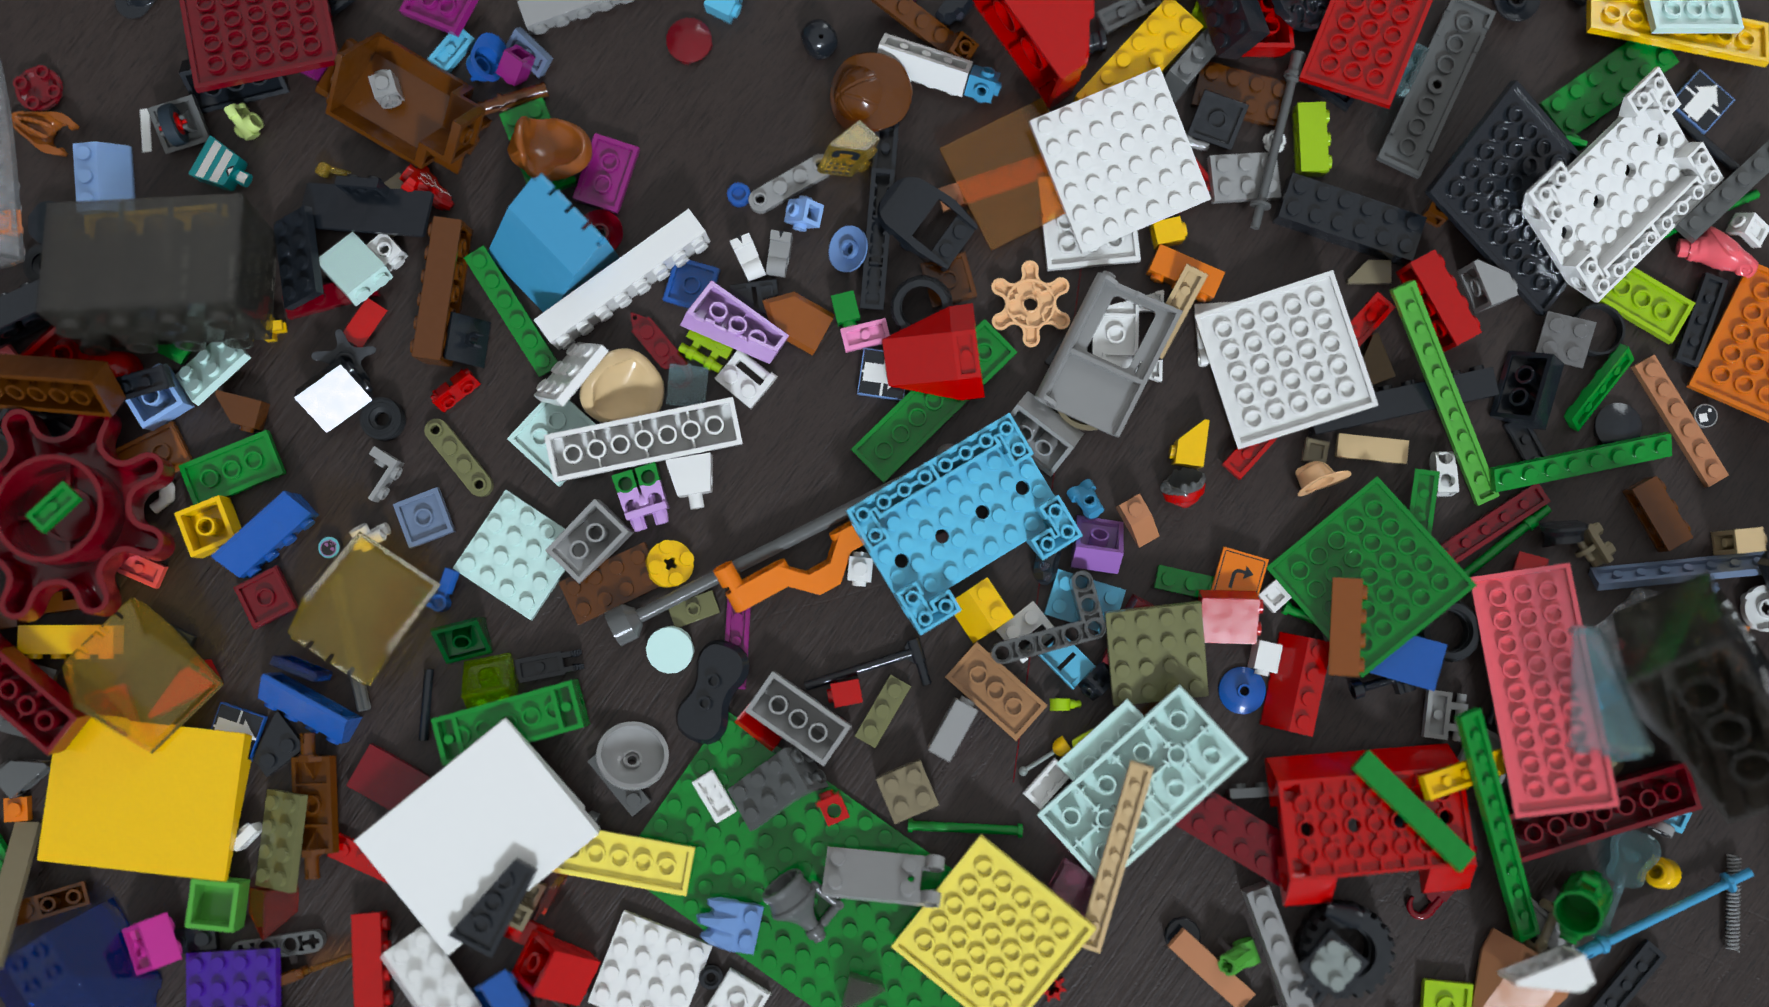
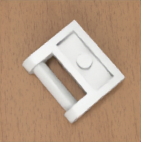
[714,350,777,409]
[996,601,1054,664]

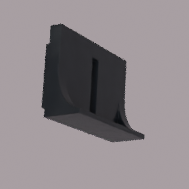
[730,278,779,314]

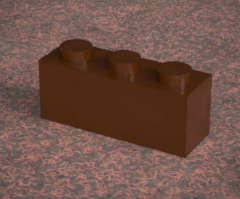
[1622,475,1693,552]

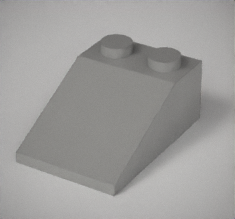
[545,499,634,583]

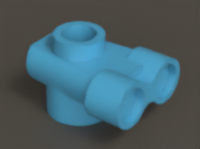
[1066,479,1104,519]

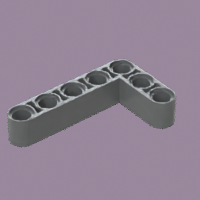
[990,571,1106,664]

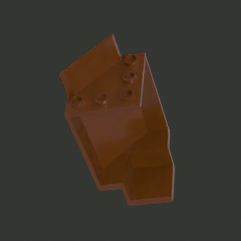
[315,32,492,175]

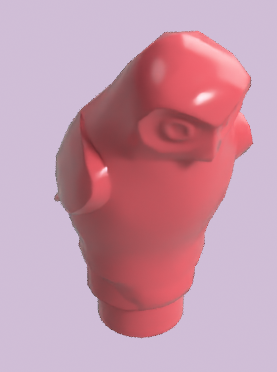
[1676,226,1759,278]

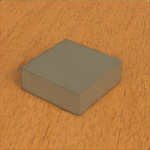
[1301,437,1330,463]

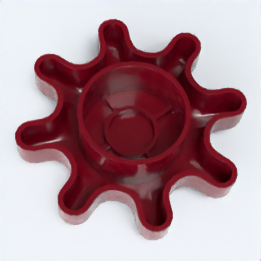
[0,409,175,622]

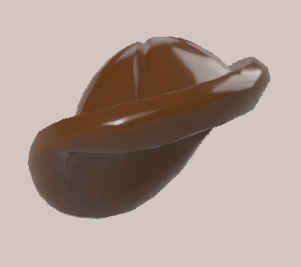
[830,52,913,134]

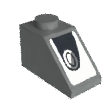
[0,759,51,799]

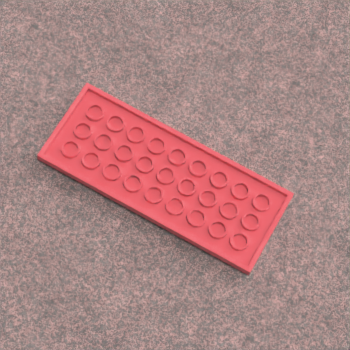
[1470,563,1620,818]

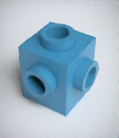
[964,65,1002,103]

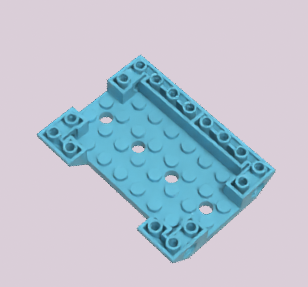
[846,413,1083,635]

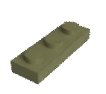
[855,674,911,748]

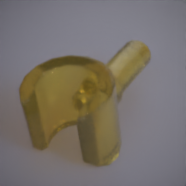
[315,162,351,179]

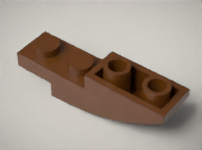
[15,881,91,927]

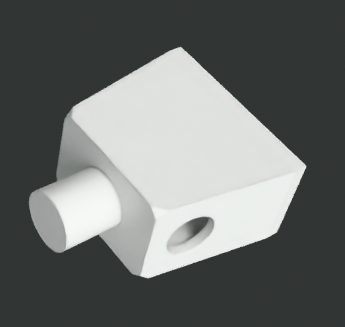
[666,453,713,510]

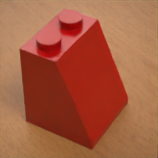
[512,929,601,1006]

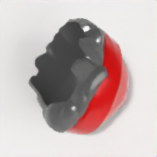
[1160,467,1206,508]

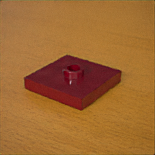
[233,565,299,629]

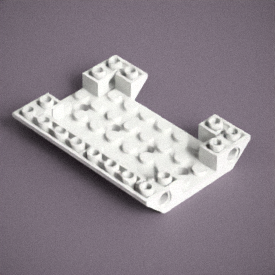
[1521,67,1724,303]

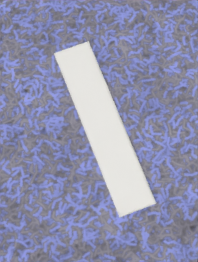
[140,109,152,152]

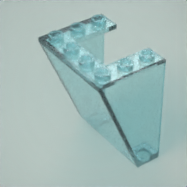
[1565,626,1652,762]

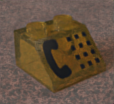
[817,120,880,177]

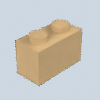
[1711,527,1767,556]

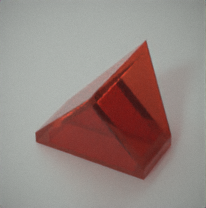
[249,887,299,941]

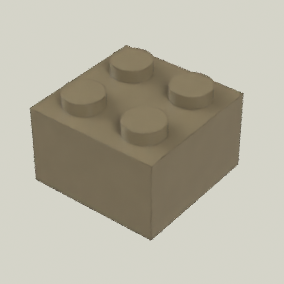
[876,758,939,824]

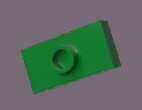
[25,481,83,534]

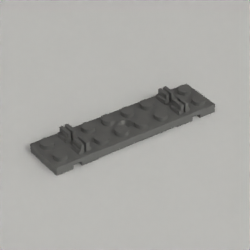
[1375,0,1496,179]

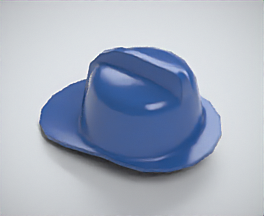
[466,33,507,82]

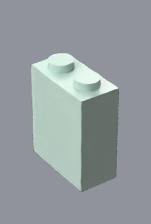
[319,232,393,306]

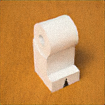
[730,233,766,282]
[1430,451,1459,497]

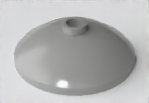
[596,721,669,790]

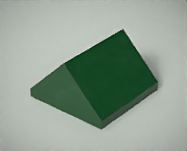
[430,617,493,664]

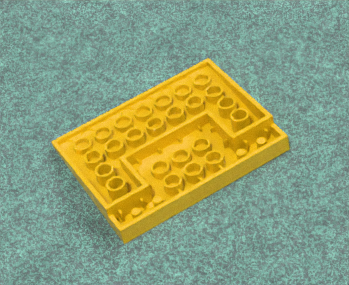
[37,717,252,882]

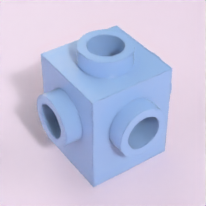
[784,196,824,232]

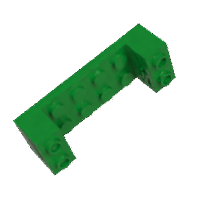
[431,679,591,766]

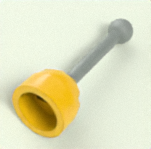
[1018,736,1071,776]

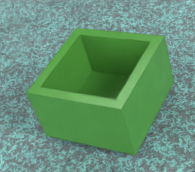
[185,877,250,933]

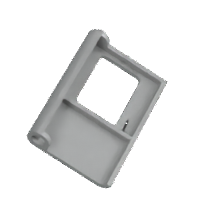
[1034,271,1183,437]

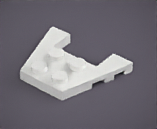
[1091,290,1164,382]

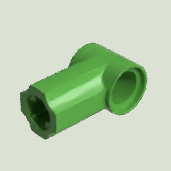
[1217,937,1261,976]

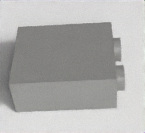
[927,696,978,762]

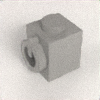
[368,69,405,109]

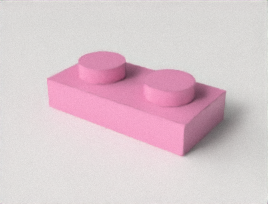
[840,318,890,353]

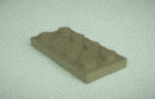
[255,789,308,893]

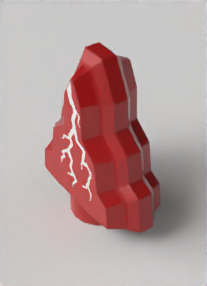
[399,164,454,211]

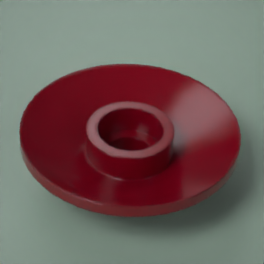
[582,209,623,250]

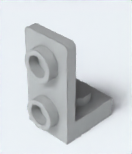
[368,446,404,502]

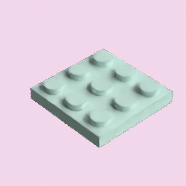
[507,400,596,487]

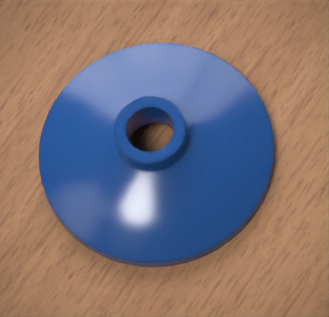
[1218,667,1266,714]

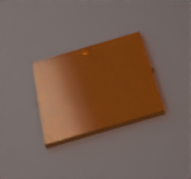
[939,98,1065,251]

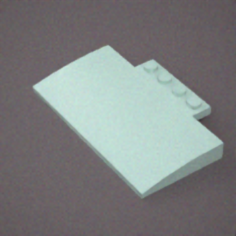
[1037,684,1248,879]

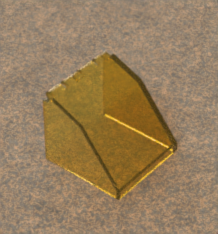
[287,531,441,686]
[62,598,224,754]

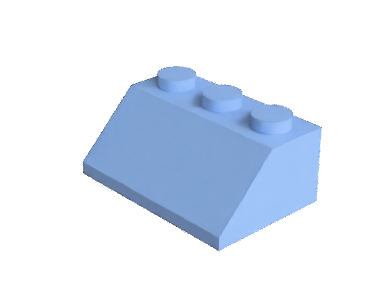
[73,141,136,217]

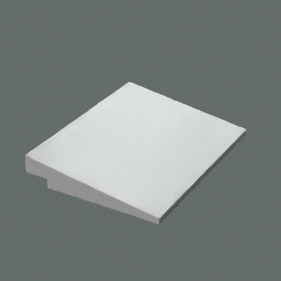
[354,717,600,955]

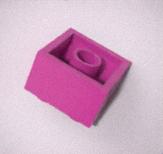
[122,913,182,976]

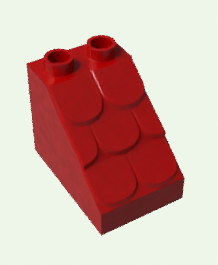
[973,0,1094,109]

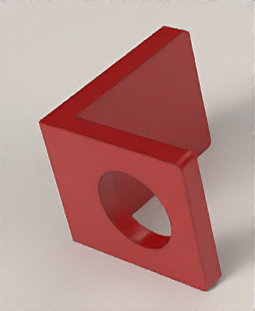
[816,789,850,826]

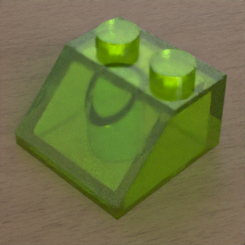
[461,653,518,709]

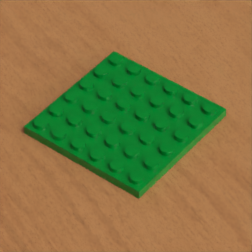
[1266,476,1477,678]

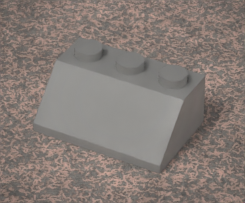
[1010,391,1084,477]

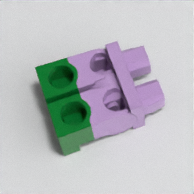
[611,462,670,532]

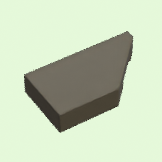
[1346,260,1392,285]

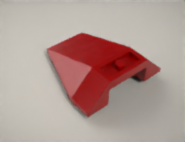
[882,303,985,400]

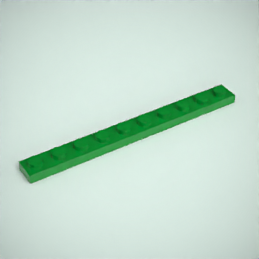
[1455,707,1540,943]

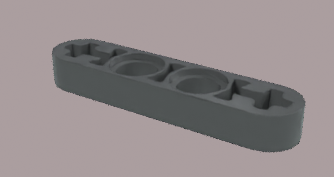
[230,929,327,957]

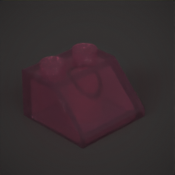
[1048,857,1096,917]

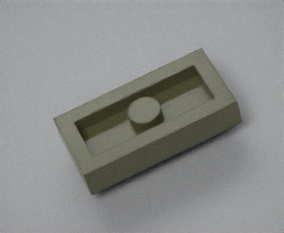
[668,590,721,628]

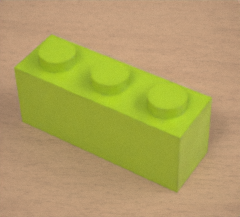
[1292,102,1332,177]

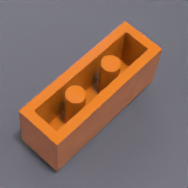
[1146,244,1225,303]

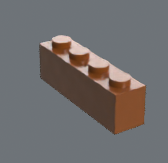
[1328,577,1368,677]

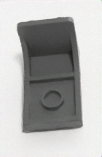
[727,747,828,831]

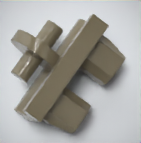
[1574,522,1616,567]

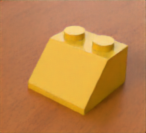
[954,577,1014,643]

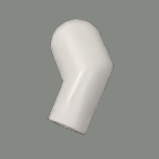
[149,482,175,514]

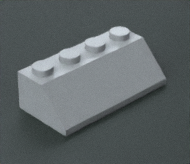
[745,671,852,766]

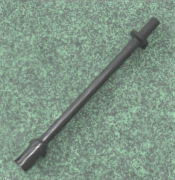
[1250,50,1306,230]

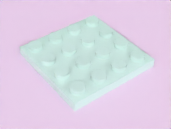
[1643,0,1744,34]
[453,490,566,620]

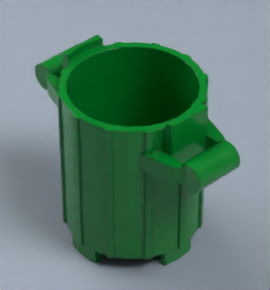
[1553,869,1613,945]

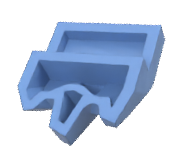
[696,897,764,954]

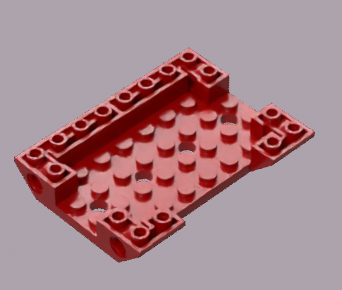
[1264,743,1477,906]

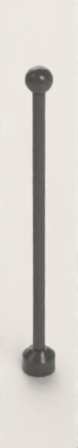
[604,443,955,646]

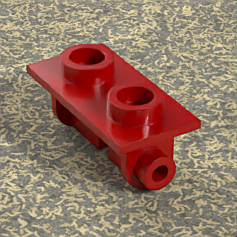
[430,368,481,412]

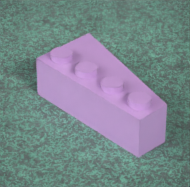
[680,280,789,364]

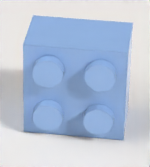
[125,363,195,431]

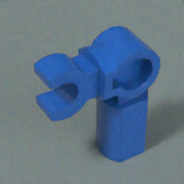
[410,567,460,612]

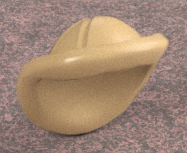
[580,348,664,423]

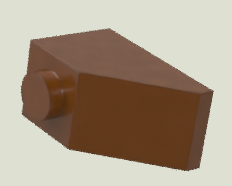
[215,390,270,433]

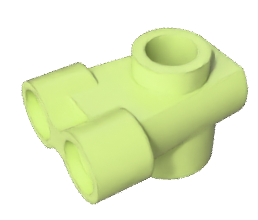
[224,103,264,140]

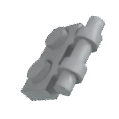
[1421,689,1468,742]

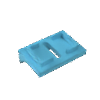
[1038,636,1095,689]

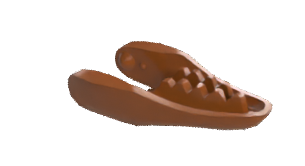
[9,111,80,157]

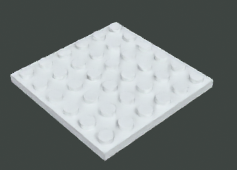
[1028,67,1211,254]
[1194,270,1378,450]

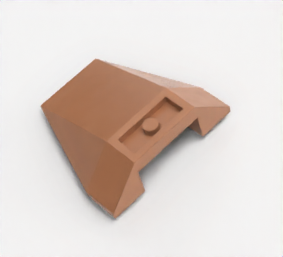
[1472,928,1570,1007]

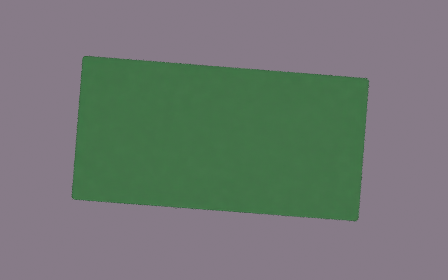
[639,712,964,1007]

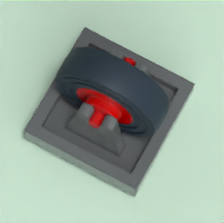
[147,94,211,154]

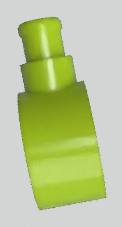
[1050,698,1082,711]

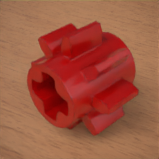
[1043,976,1066,1002]

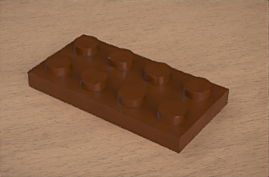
[1190,61,1287,129]
[558,542,660,625]

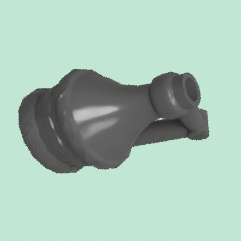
[762,868,844,943]

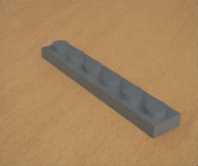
[1674,140,1769,243]

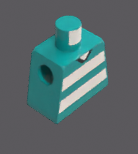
[188,136,253,191]

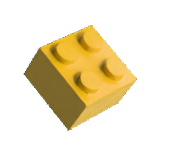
[174,495,242,558]

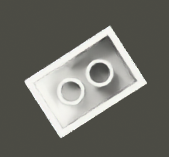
[1497,945,1596,993]

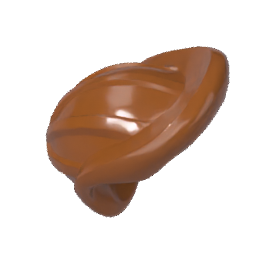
[507,116,592,181]

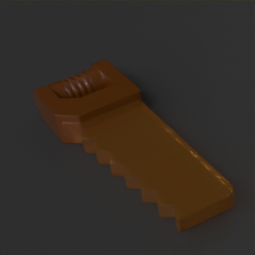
[281,953,352,986]

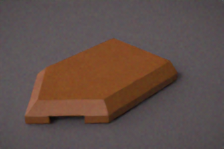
[762,292,834,355]

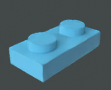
[427,30,476,73]

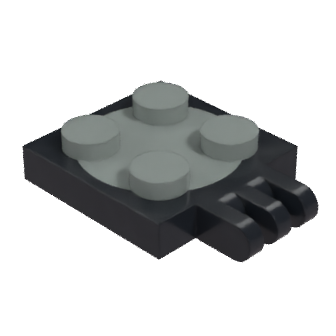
[1297,928,1369,1005]

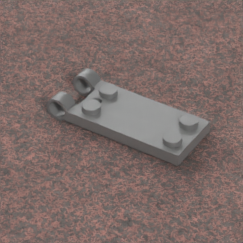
[821,847,945,908]

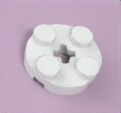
[1740,585,1769,632]

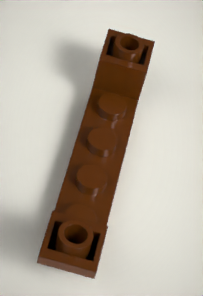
[870,0,979,60]

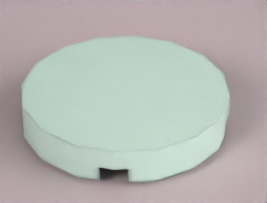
[646,626,694,674]

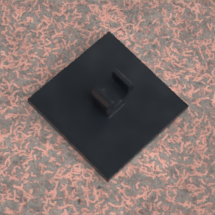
[444,312,491,368]

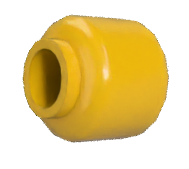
[1643,857,1682,890]

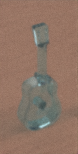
[1592,829,1661,939]

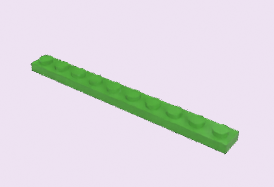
[1390,280,1500,506]

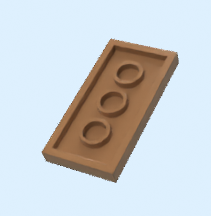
[945,642,1048,741]

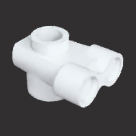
[349,522,391,552]

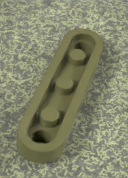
[424,419,494,497]

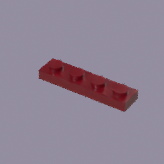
[282,282,381,320]

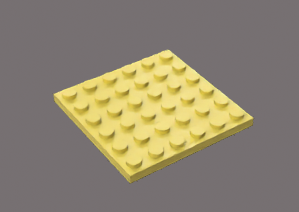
[891,834,1096,1007]

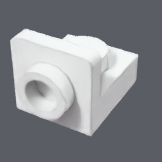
[1725,212,1769,248]
[234,822,262,852]

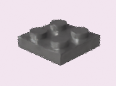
[1535,311,1597,368]

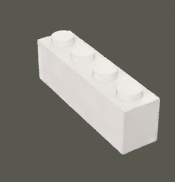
[877,33,973,97]

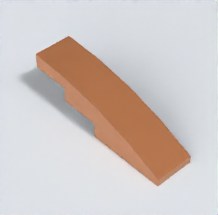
[1167,928,1255,1007]

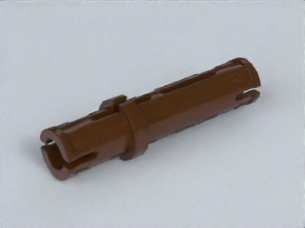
[477,81,549,116]

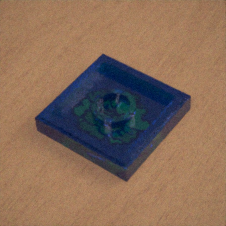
[269,655,333,682]

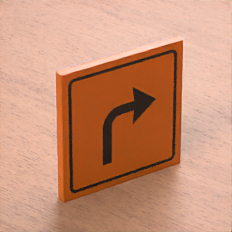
[1211,546,1269,596]

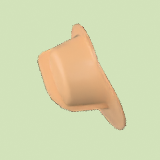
[1295,461,1351,496]

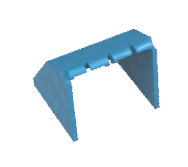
[488,172,620,313]

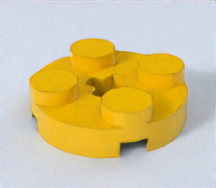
[645,540,694,588]

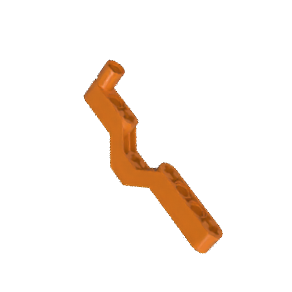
[713,521,863,613]

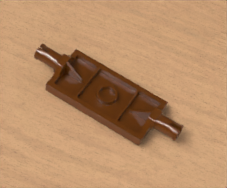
[291,732,339,880]

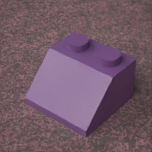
[1071,515,1124,574]

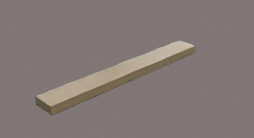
[1082,760,1154,953]

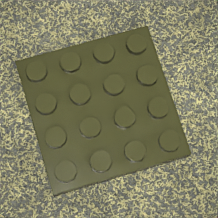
[1104,601,1209,706]

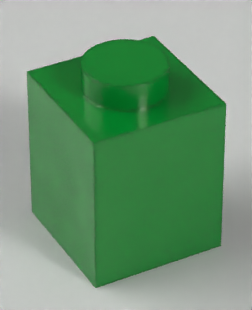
[831,290,860,328]

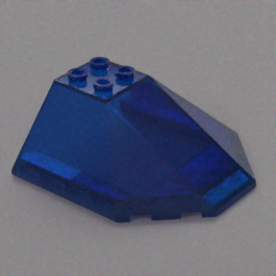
[0,897,162,1007]

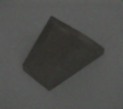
[840,972,885,1007]

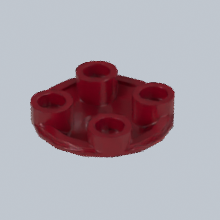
[666,18,712,65]
[13,65,63,112]

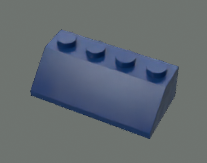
[211,491,319,578]
[258,672,363,745]

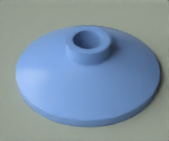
[829,225,868,272]

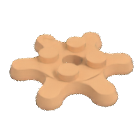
[991,260,1070,347]

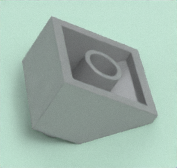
[1457,260,1518,314]

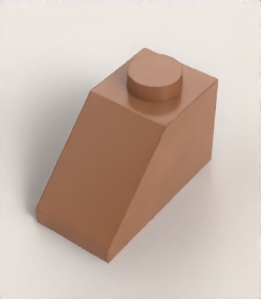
[1115,494,1159,548]

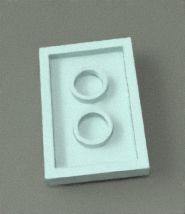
[175,328,251,406]

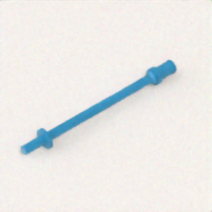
[1576,867,1754,960]

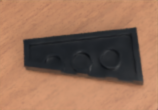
[448,858,538,958]

